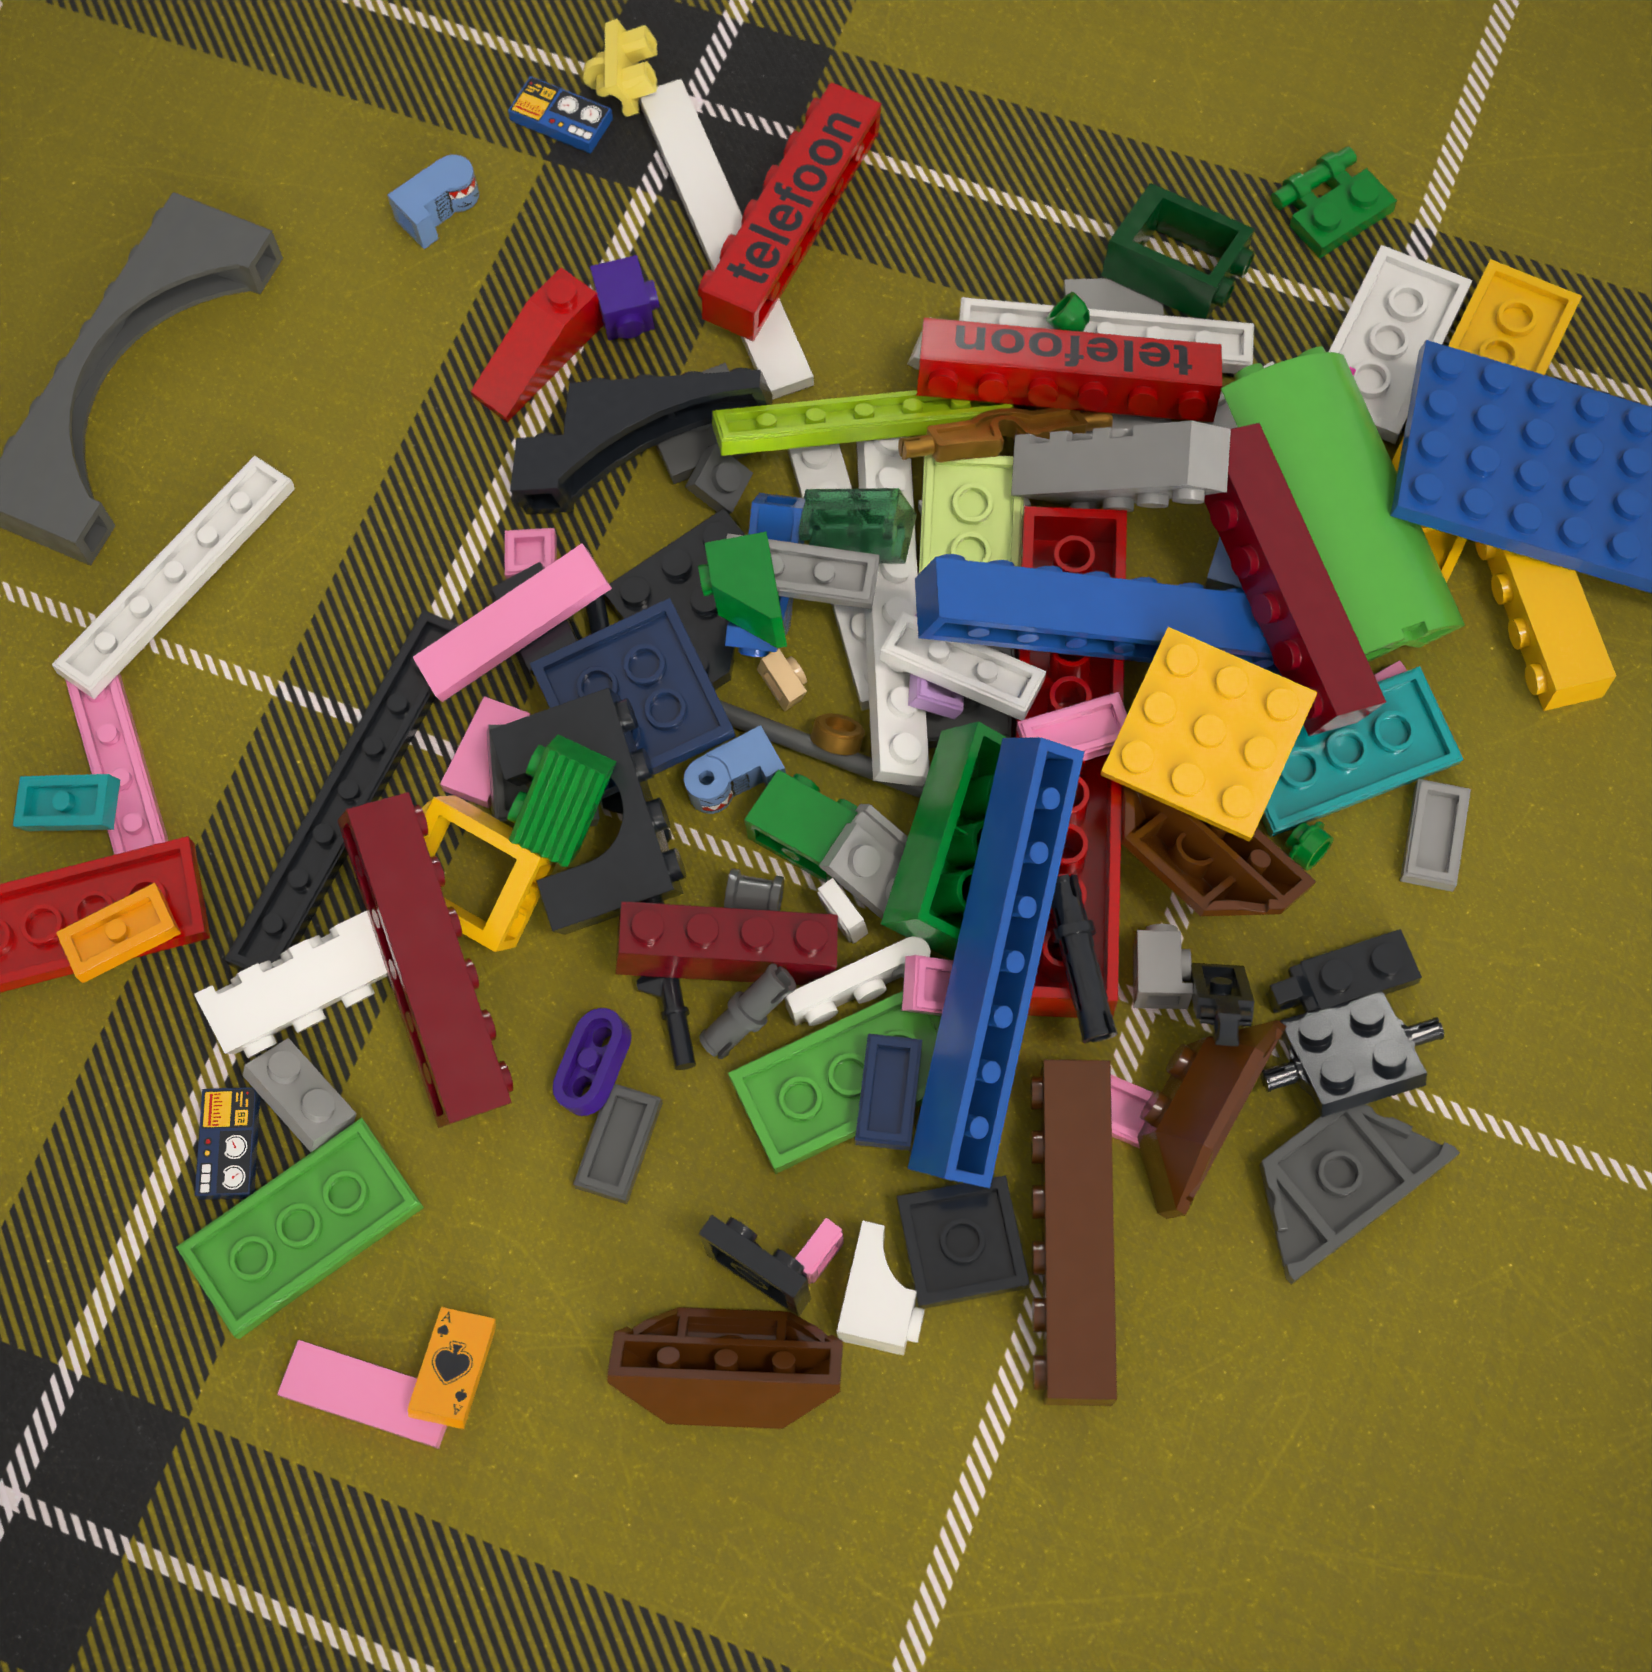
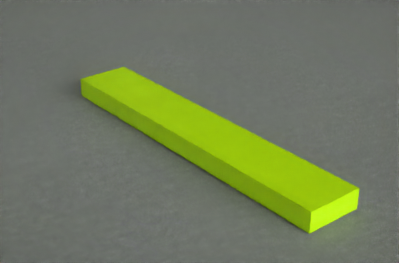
[712,390,1013,456]

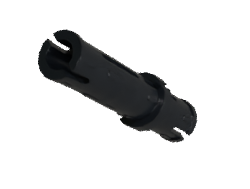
[1051,874,1118,1043]

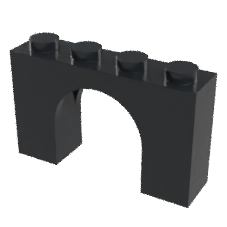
[489,688,686,935]

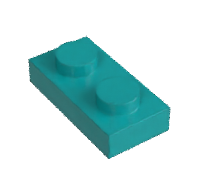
[13,774,120,831]

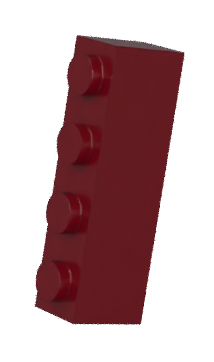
[615,901,838,985]

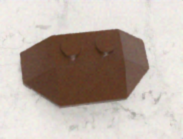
[1121,785,1317,916]
[1137,1020,1287,1219]
[607,1307,843,1429]

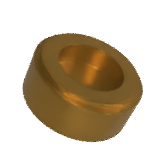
[810,713,865,755]

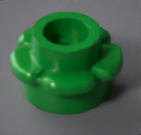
[1285,821,1334,871]

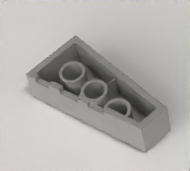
[1011,421,1231,512]

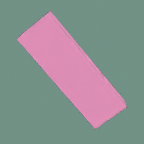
[277,1340,447,1449]

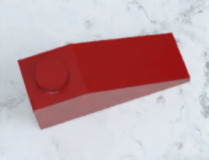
[470,267,604,423]

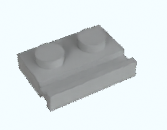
[819,804,908,919]

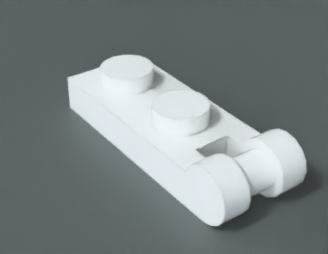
[785,936,931,1026]

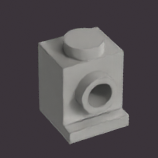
[1133,924,1193,1009]

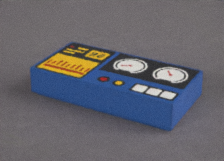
[508,76,613,154]

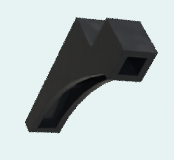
[510,368,773,514]

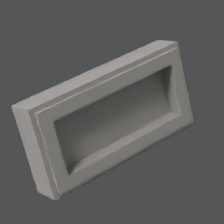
[1400,779,1471,892]

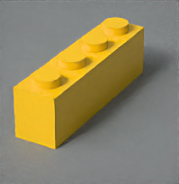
[1475,541,1616,711]

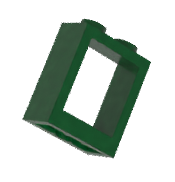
[1101,183,1255,319]

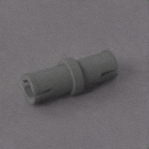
[699,963,796,1059]

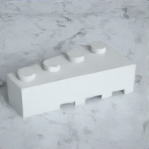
[194,911,388,1058]

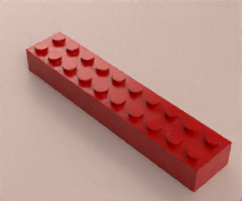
[1015,506,1127,1018]

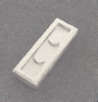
[879,611,1046,721]

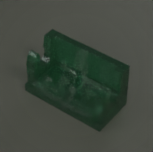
[799,488,917,564]

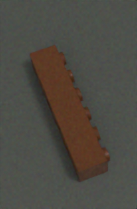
[1030,1060,1117,1406]

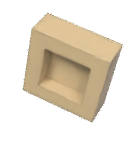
[757,649,807,711]

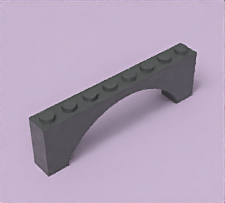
[0,192,283,566]

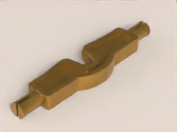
[898,408,1113,463]

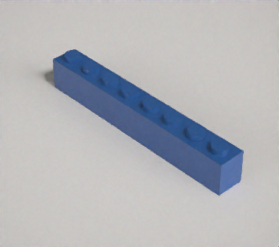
[915,554,1282,676]
[908,737,1085,1188]

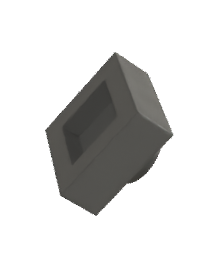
[685,444,753,514]

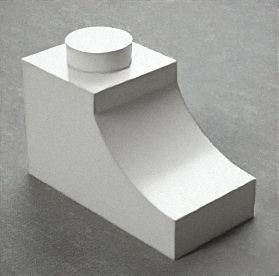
[837,1221,925,1356]

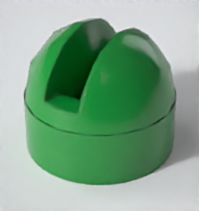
[1046,292,1090,332]

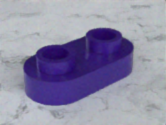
[553,1008,632,1116]

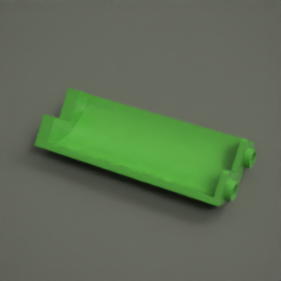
[1221,346,1465,662]

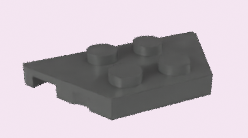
[1259,1104,1460,1285]

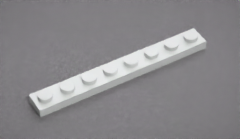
[857,436,929,787]

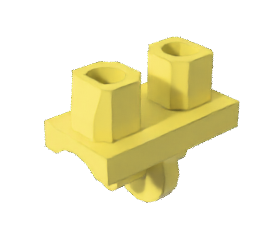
[583,19,657,117]

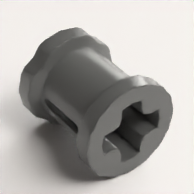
[724,868,785,911]

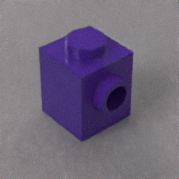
[590,255,660,341]

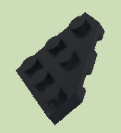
[603,508,745,690]

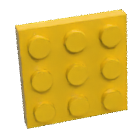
[1100,627,1318,841]

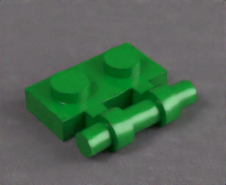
[1271,146,1397,259]

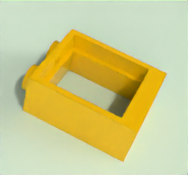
[422,795,557,952]

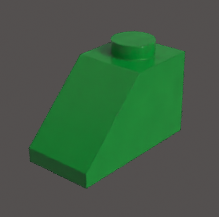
[698,531,787,648]

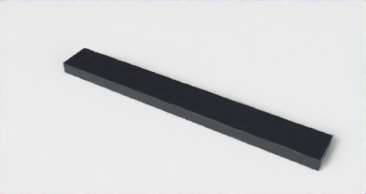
[224,610,459,971]

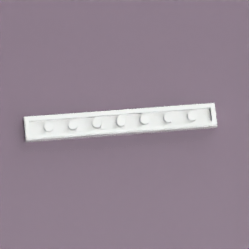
[639,79,814,399]

